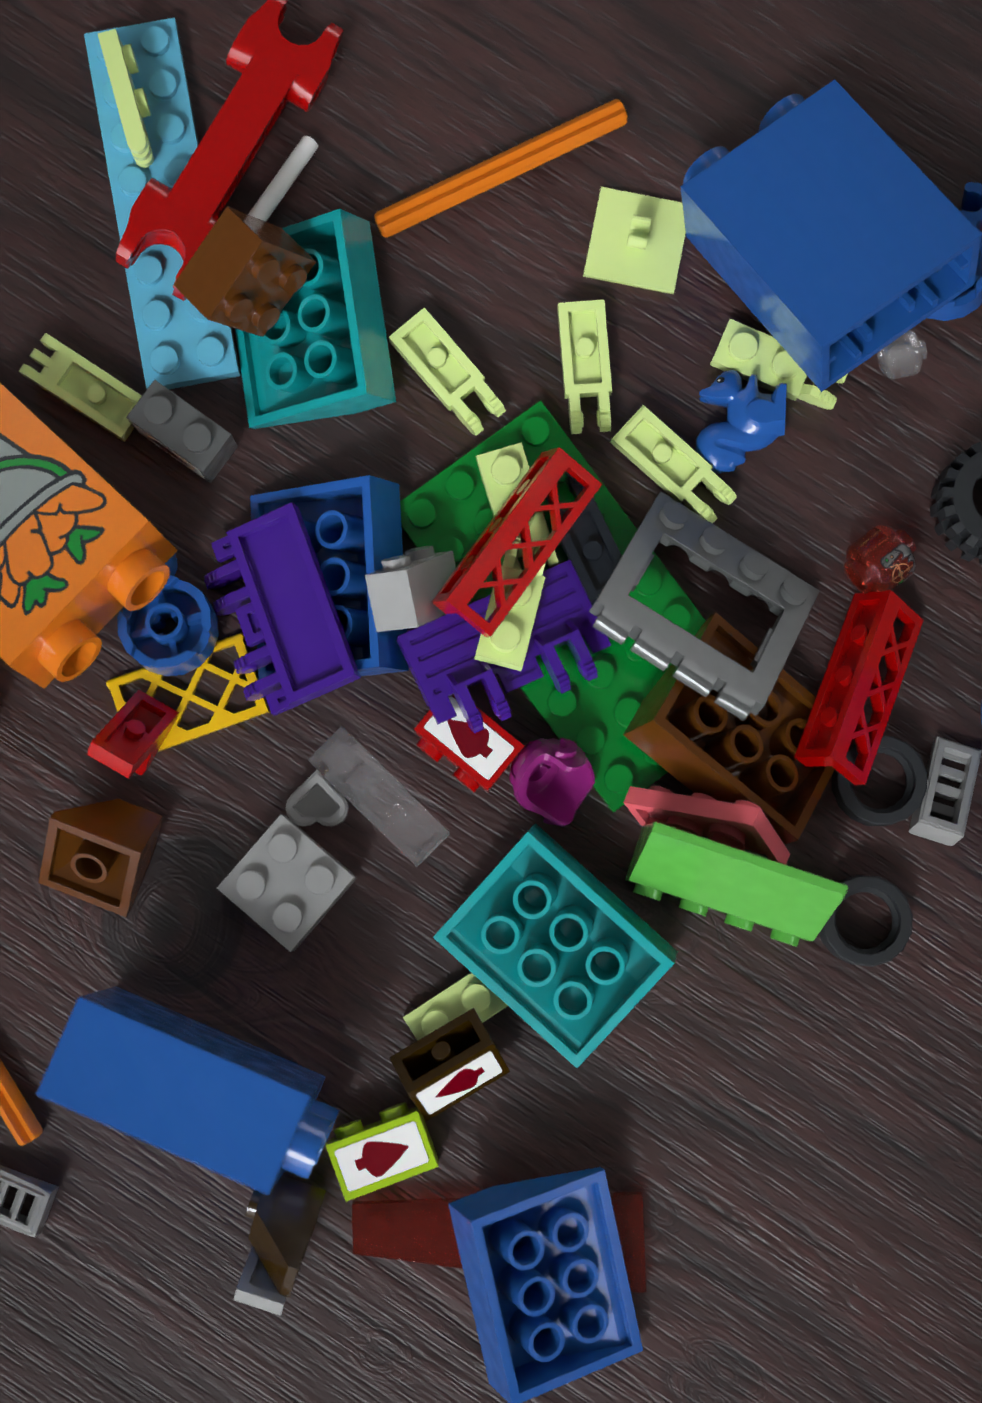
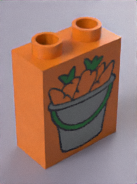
[0,383,178,689]

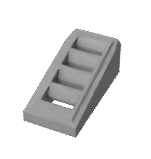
[909,736,982,846]
[0,1165,59,1238]

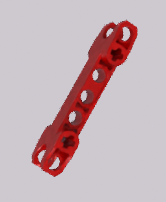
[116,0,344,301]

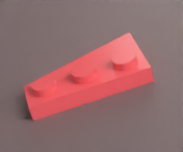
[624,786,790,865]

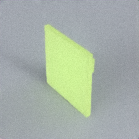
[583,187,686,294]

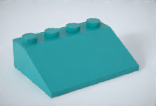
[235,209,396,429]
[433,823,678,1068]

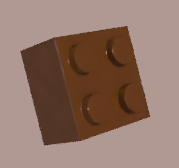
[173,206,316,337]

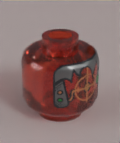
[843,525,916,594]

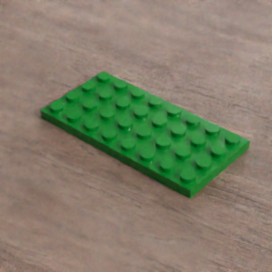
[400,400,706,813]

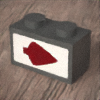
[126,379,238,484]

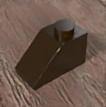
[245,1176,326,1298]

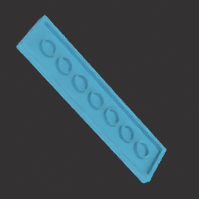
[84,17,240,389]

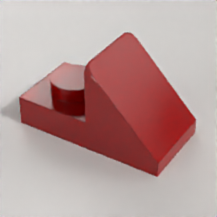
[87,689,179,779]

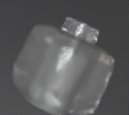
[877,330,927,379]

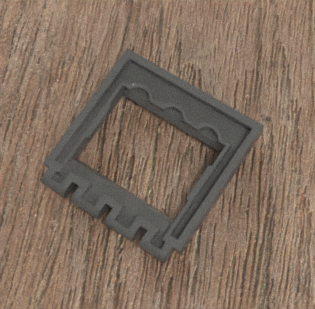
[589,491,820,721]

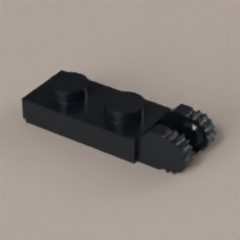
[543,471,622,605]

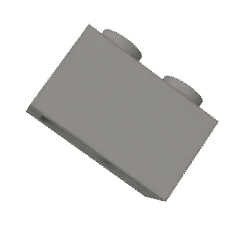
[365,546,456,632]

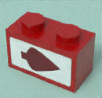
[414,695,524,793]

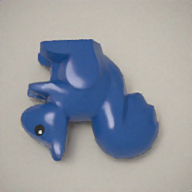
[695,370,787,474]

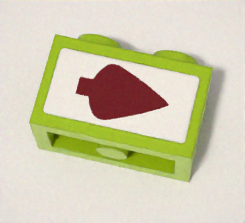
[326,1102,439,1201]

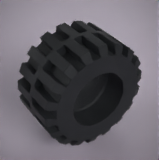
[930,442,982,565]

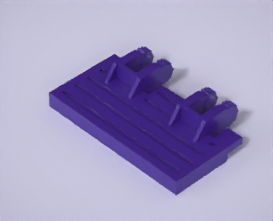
[204,502,361,716]
[396,560,611,734]

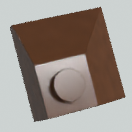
[38,799,163,918]

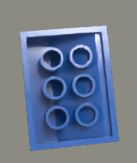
[250,475,409,679]
[448,1167,643,1403]

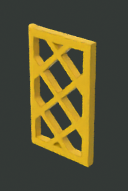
[106,633,269,752]

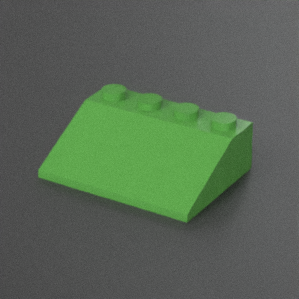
[625,822,848,947]

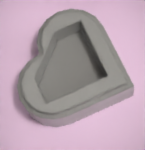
[285,769,349,827]

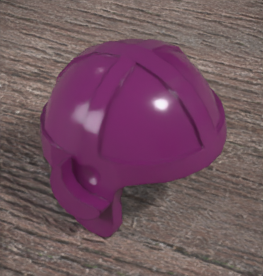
[509,738,595,826]

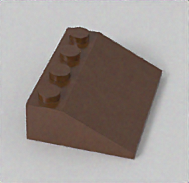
[623,612,835,845]

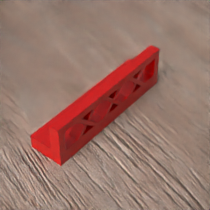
[431,447,602,637]
[794,590,924,785]

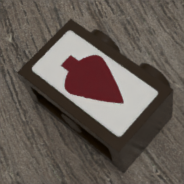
[389,1008,510,1121]

